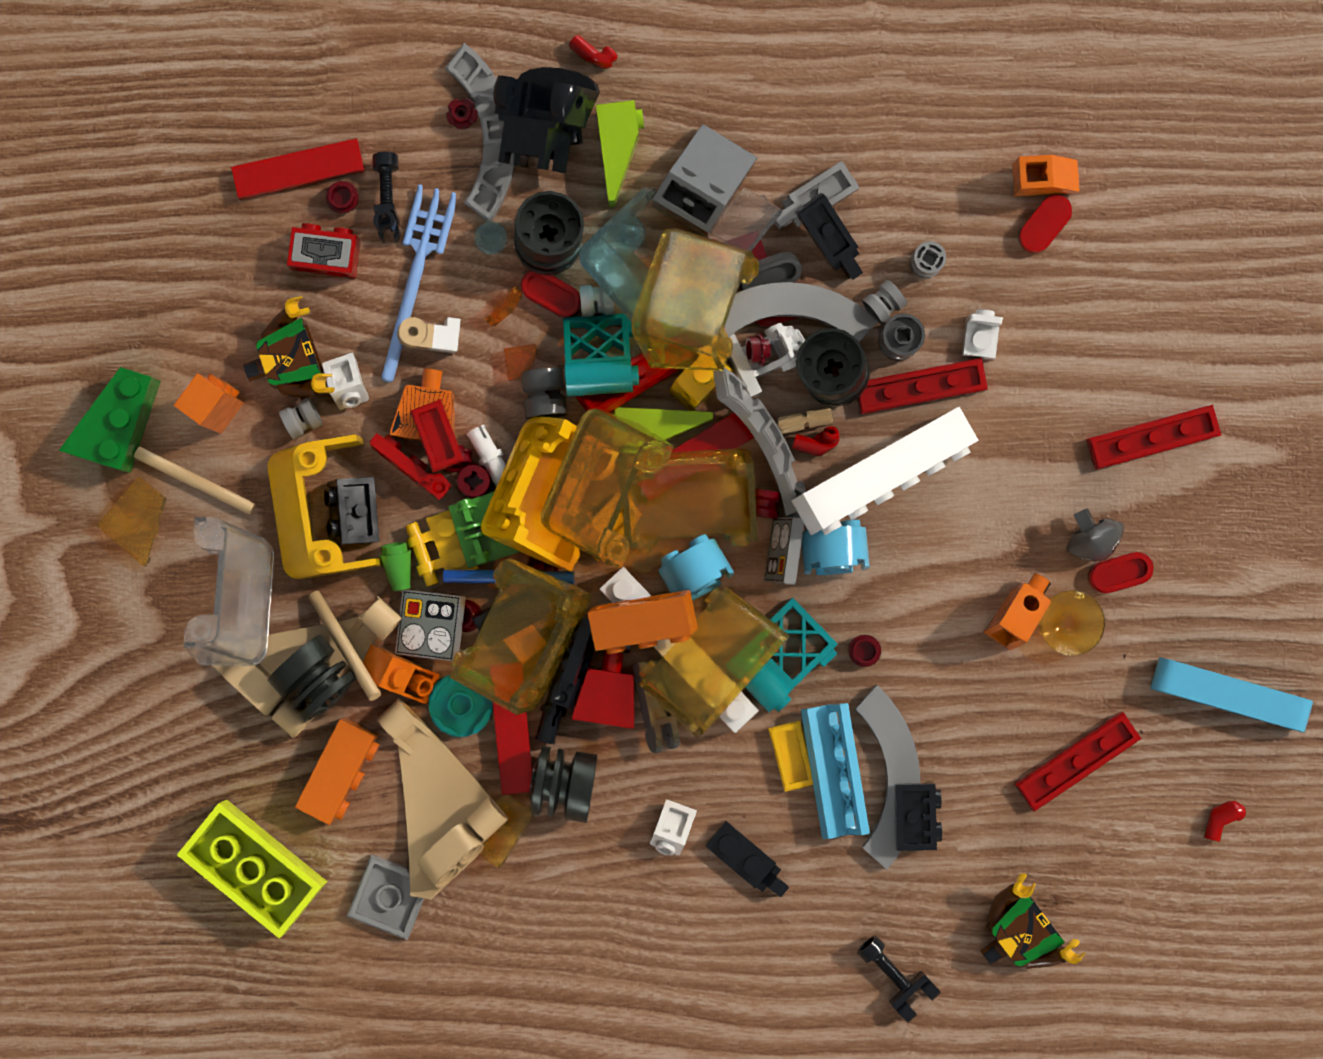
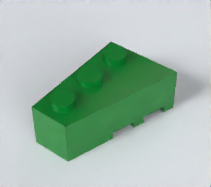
[58,367,161,473]

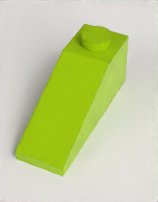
[596,100,644,207]
[613,407,713,456]

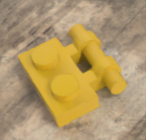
[405,510,480,587]

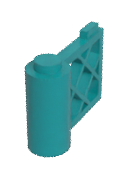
[563,313,639,397]
[724,598,838,712]

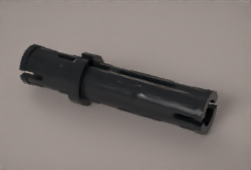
[535,644,572,745]

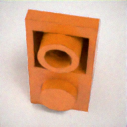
[1012,155,1080,197]
[363,644,440,704]

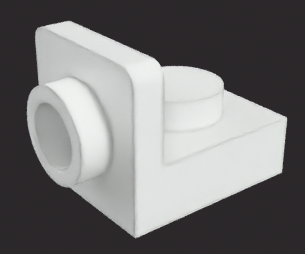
[962,309,1003,360]
[322,352,369,410]
[649,799,697,856]

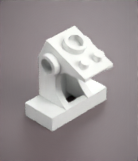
[722,323,805,399]

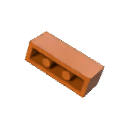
[173,373,244,434]
[587,590,698,654]
[295,717,380,825]

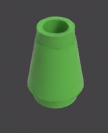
[379,542,411,591]

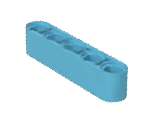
[1150,657,1313,733]

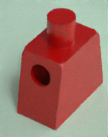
[572,651,635,729]

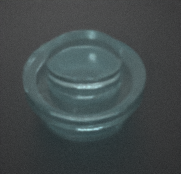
[474,222,507,255]

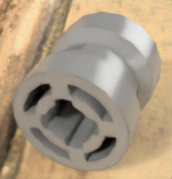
[910,241,946,279]
[862,279,907,325]
[580,282,615,318]
[279,397,323,440]

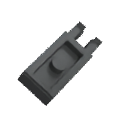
[632,657,680,753]

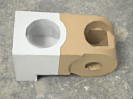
[397,317,461,354]

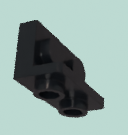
[324,477,380,546]
[895,782,942,851]

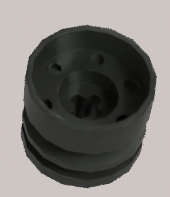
[514,191,584,275]
[796,328,870,407]
[267,635,356,723]
[529,746,598,823]

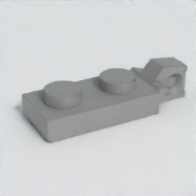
[772,161,860,230]

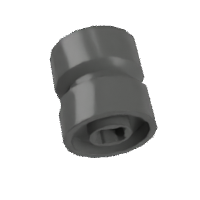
[878,313,925,361]
[521,368,567,419]

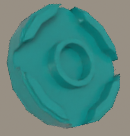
[429,672,493,737]

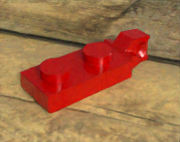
[370,433,452,501]

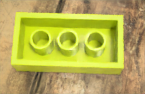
[177,800,328,939]

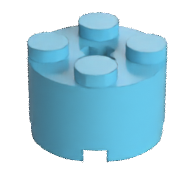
[802,520,870,575]
[658,534,734,601]

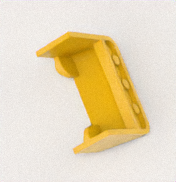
[267,434,383,579]

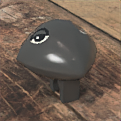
[1066,508,1124,562]

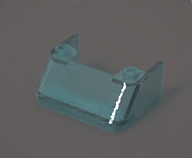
[579,188,740,346]

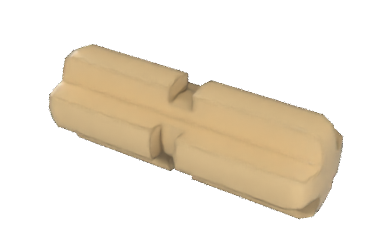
[777,407,833,435]

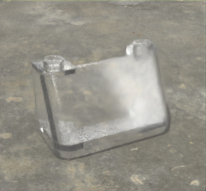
[183,517,274,666]

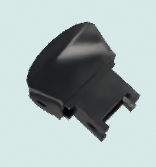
[493,67,600,174]

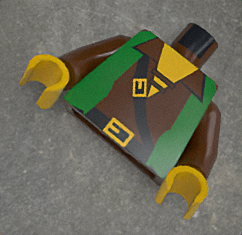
[243,296,335,399]
[980,873,1086,969]

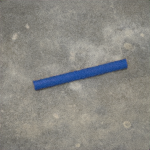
[443,570,575,584]

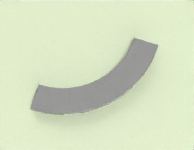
[445,43,515,224]
[699,282,878,344]
[713,366,806,518]
[855,685,920,870]

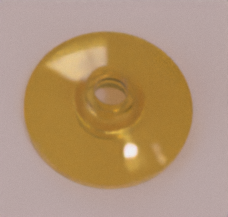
[1039,590,1105,656]

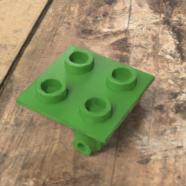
[448,492,520,568]

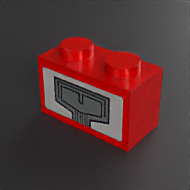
[287,223,361,279]

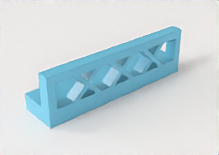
[801,703,870,839]

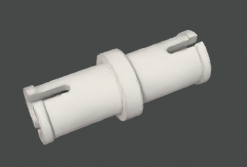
[466,425,506,487]

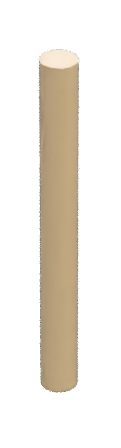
[134,446,256,515]
[308,591,381,701]

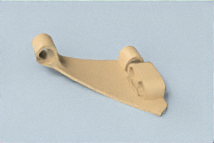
[212,596,402,738]
[376,698,508,900]

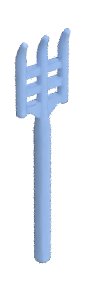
[381,184,456,383]

